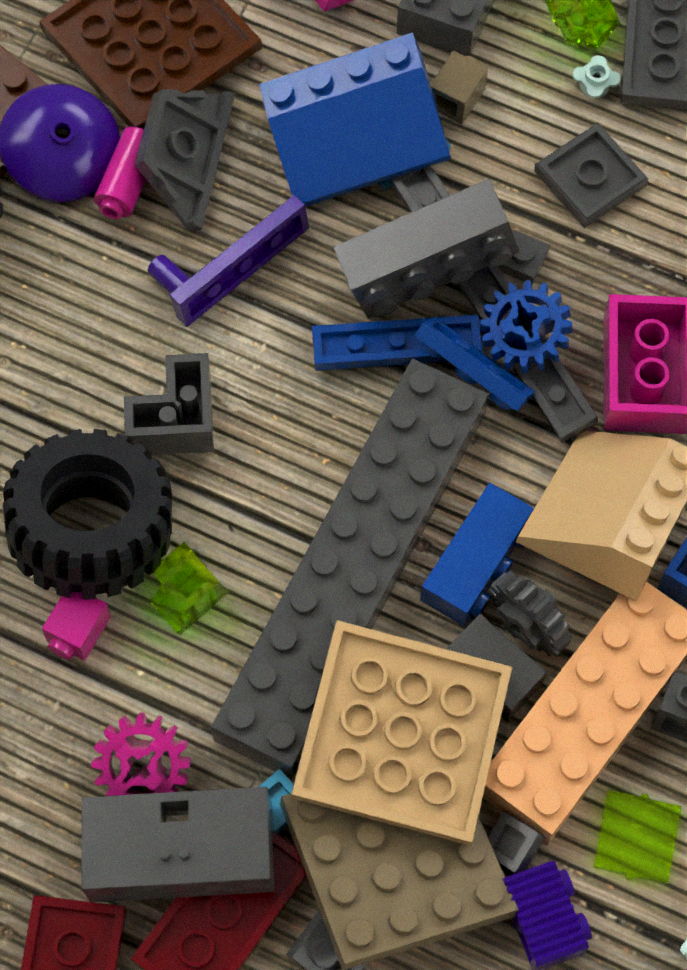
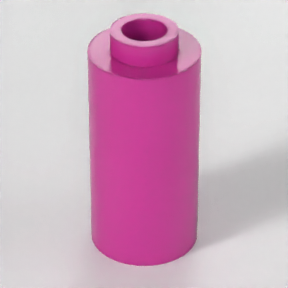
[94,127,146,220]

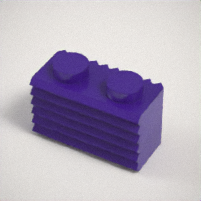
[503,860,592,970]

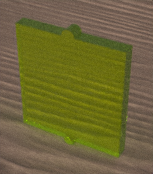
[593,790,681,884]

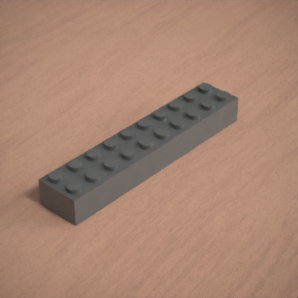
[211,358,489,780]

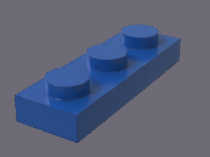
[414,317,535,411]

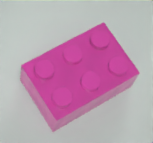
[603,294,687,434]

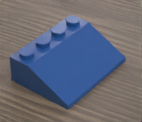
[259,32,451,207]

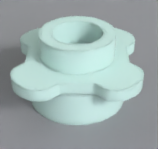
[573,56,620,98]

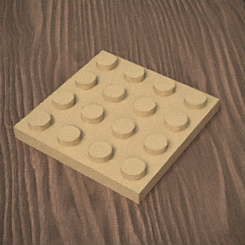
[290,620,512,845]

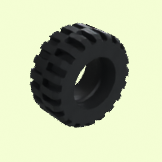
[3,429,172,599]

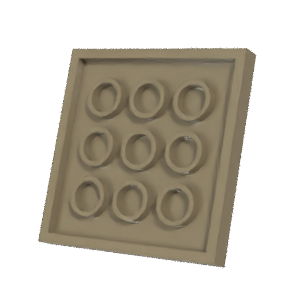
[280,794,518,970]

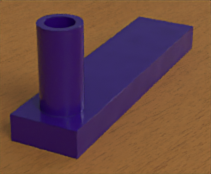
[148,195,310,327]

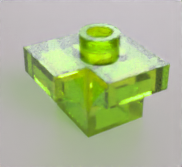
[545,0,620,49]
[149,542,229,635]

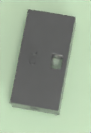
[81,787,275,902]

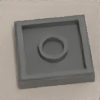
[534,123,649,228]

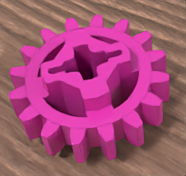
[91,712,191,796]

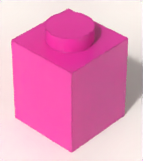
[42,592,111,661]

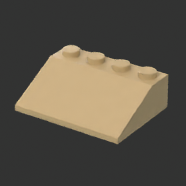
[516,431,687,601]

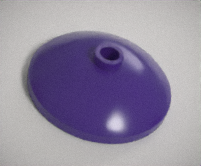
[0,84,120,202]

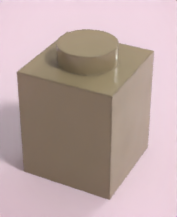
[431,51,488,125]

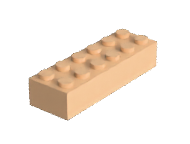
[482,582,687,846]

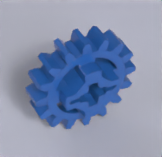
[480,280,573,373]

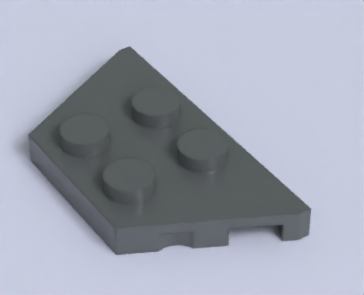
[135,89,235,233]

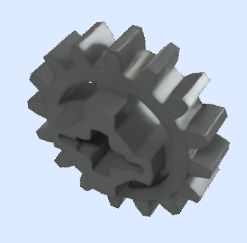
[489,571,573,657]

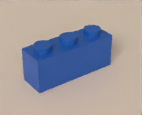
[420,482,534,627]

